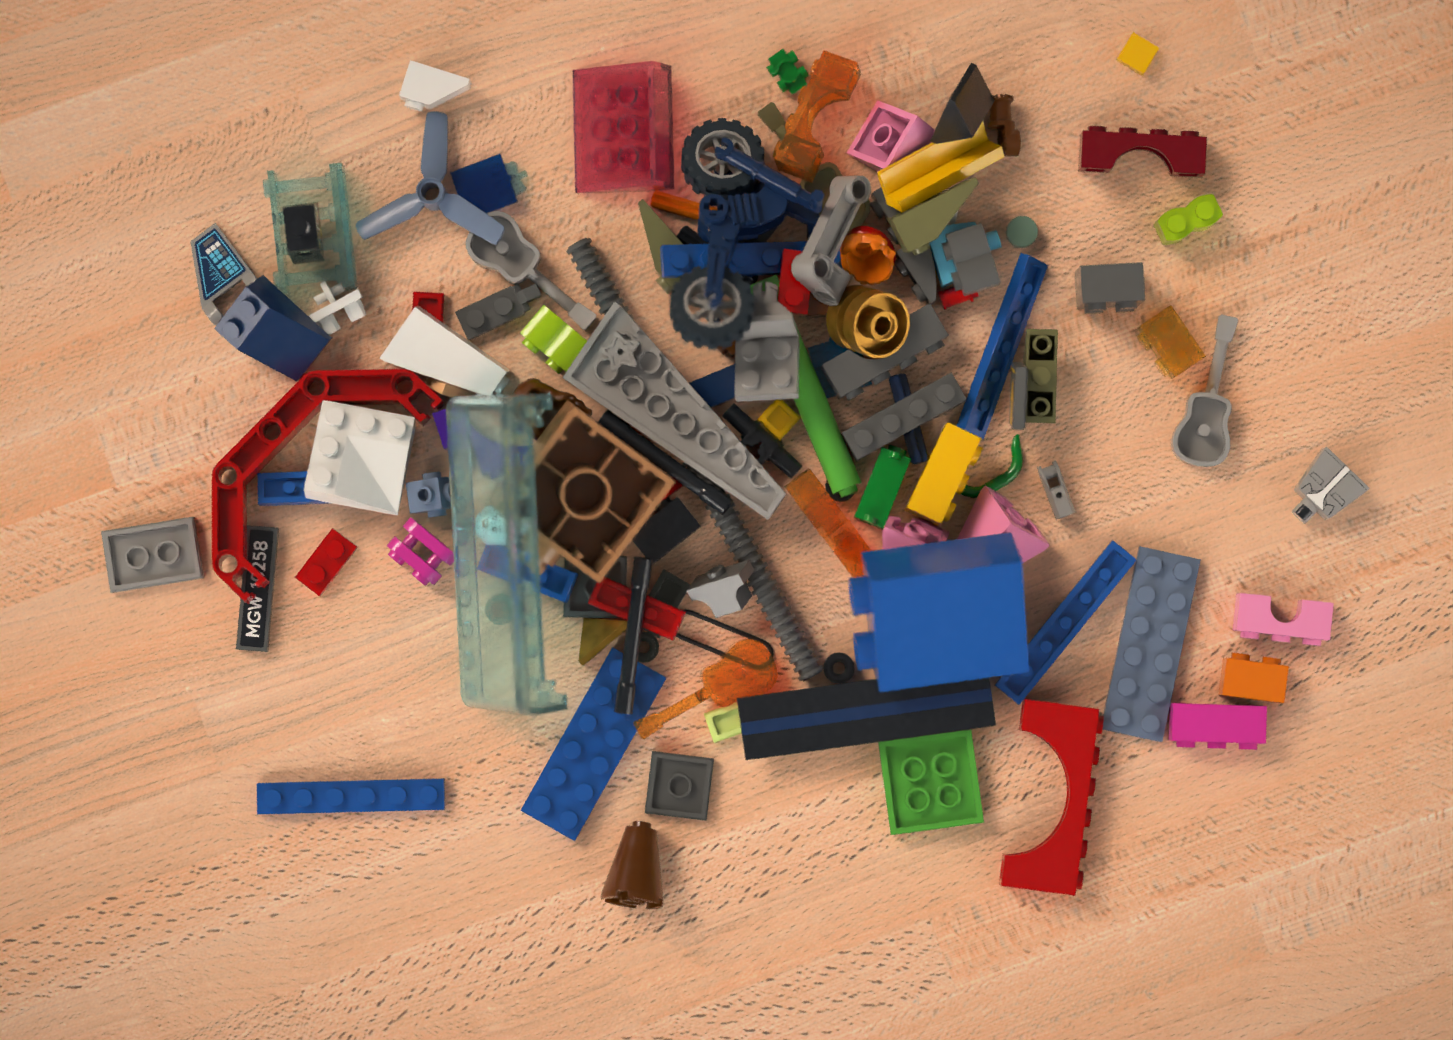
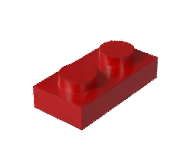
[777,249,810,315]
[294,528,358,596]

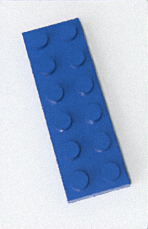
[520,647,666,841]

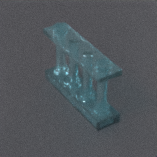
[263,163,358,297]

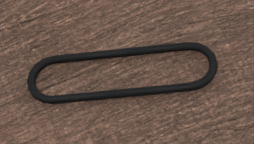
[676,610,774,670]

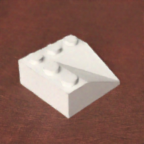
[304,400,416,515]

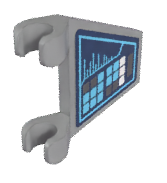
[190,223,257,326]

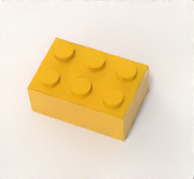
[904,422,983,526]

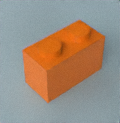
[1218,652,1289,703]

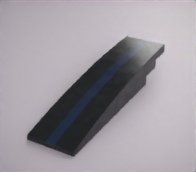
[737,677,996,760]

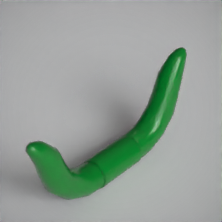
[961,434,1024,498]

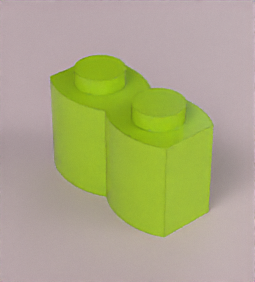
[1153,194,1223,245]
[520,305,587,374]

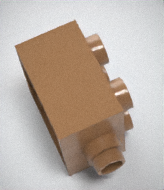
[493,400,675,583]

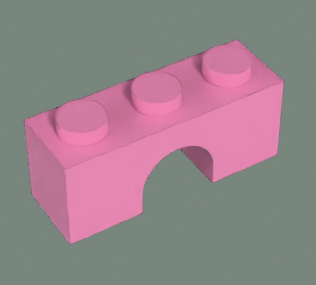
[1232,593,1334,646]

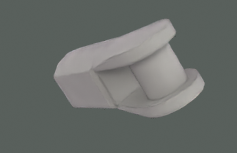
[1037,460,1076,520]

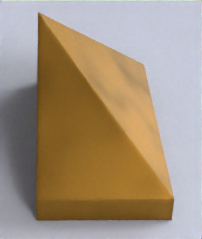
[578,618,627,666]

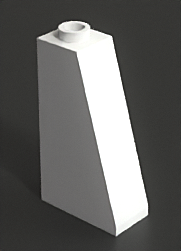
[380,306,510,397]

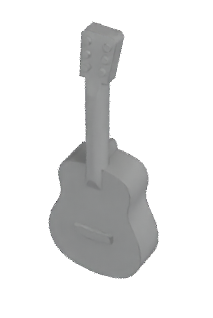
[466,211,597,330]
[1171,314,1239,467]

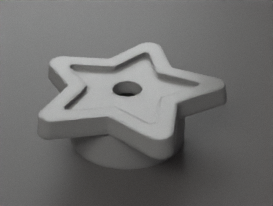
[600,331,640,372]

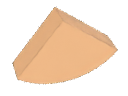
[425,377,469,401]

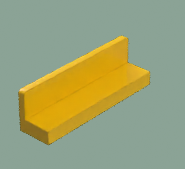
[877,121,1005,213]

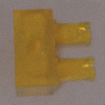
[1137,305,1206,380]

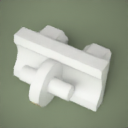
[309,281,366,335]

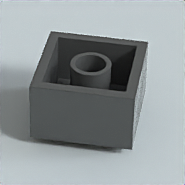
[1075,262,1145,314]

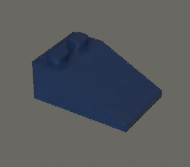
[214,275,332,381]

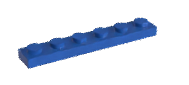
[660,241,843,278]
[956,253,1048,439]
[995,540,1137,705]
[257,778,445,814]

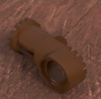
[987,94,1021,157]

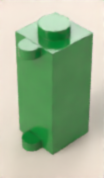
[854,445,911,529]

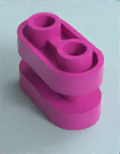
[387,517,458,586]

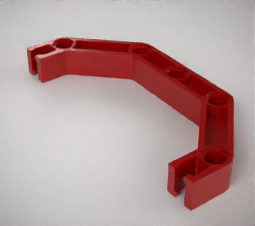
[212,369,445,604]

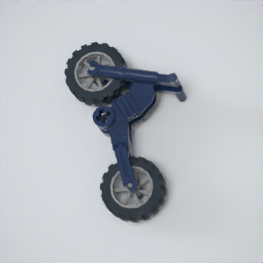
[670,118,824,350]

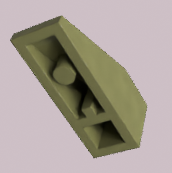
[888,177,978,256]
[638,199,682,294]

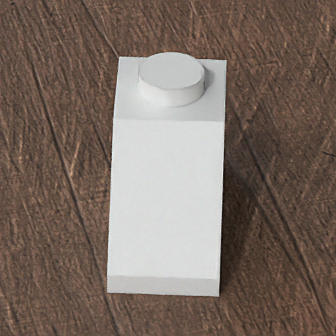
[399,60,472,112]

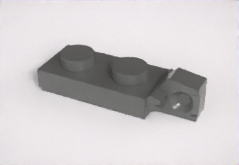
[455,284,542,341]

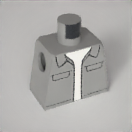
[1292,447,1369,524]

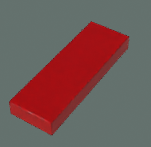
[588,577,686,641]

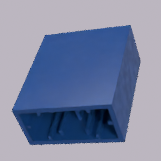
[848,532,1029,692]

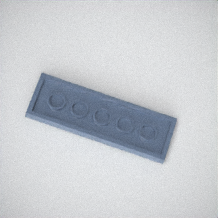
[1103,546,1201,742]

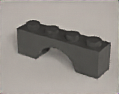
[820,303,948,401]
[842,372,967,462]

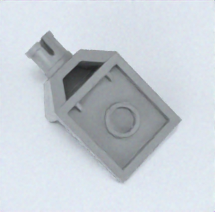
[735,282,800,402]

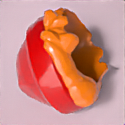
[840,226,896,285]

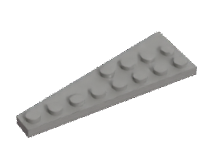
[563,301,786,520]

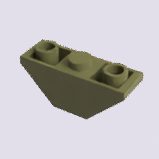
[1023,329,1058,424]

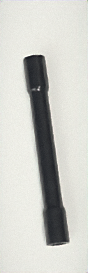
[598,410,733,515]
[614,557,653,714]

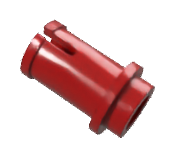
[937,286,979,310]

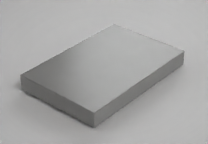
[101,517,204,593]

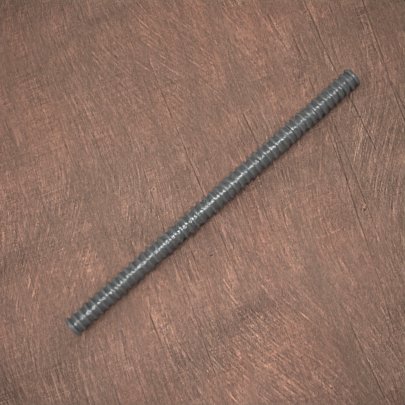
[566,238,824,682]

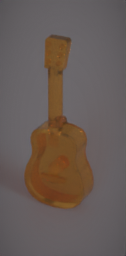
[633,638,777,739]

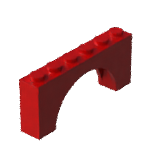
[999,699,1104,896]

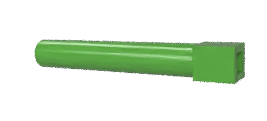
[750,275,862,498]

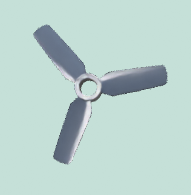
[356,111,505,245]

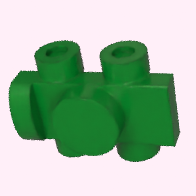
[766,49,809,95]

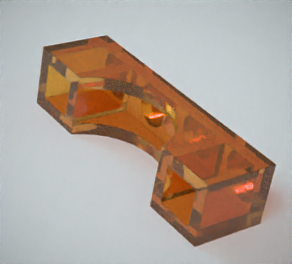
[773,50,861,183]

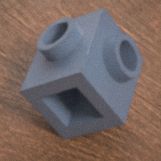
[406,472,458,518]

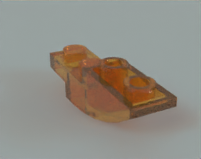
[784,468,872,578]

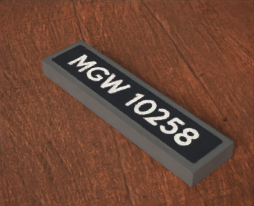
[236,525,279,652]

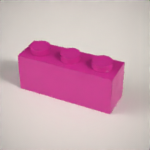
[1168,703,1267,750]

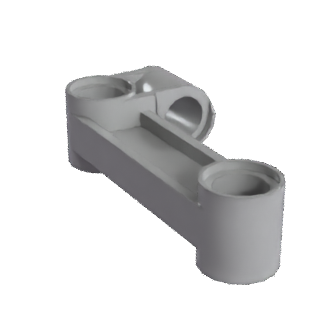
[792,176,871,306]

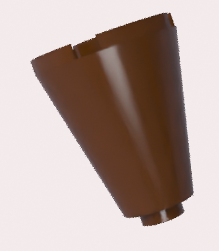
[601,821,664,909]

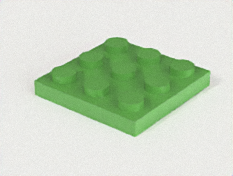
[878,729,984,835]

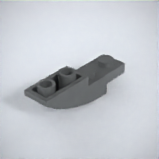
[870,187,936,305]

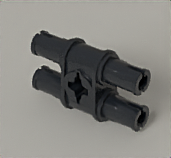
[722,403,803,479]

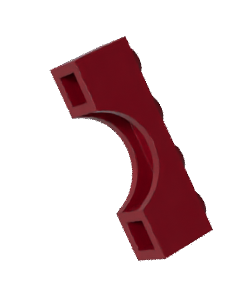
[1078,126,1207,178]

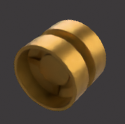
[826,285,910,358]

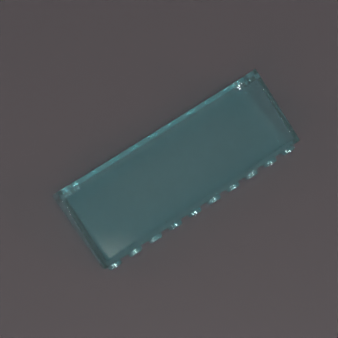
[446,393,567,716]

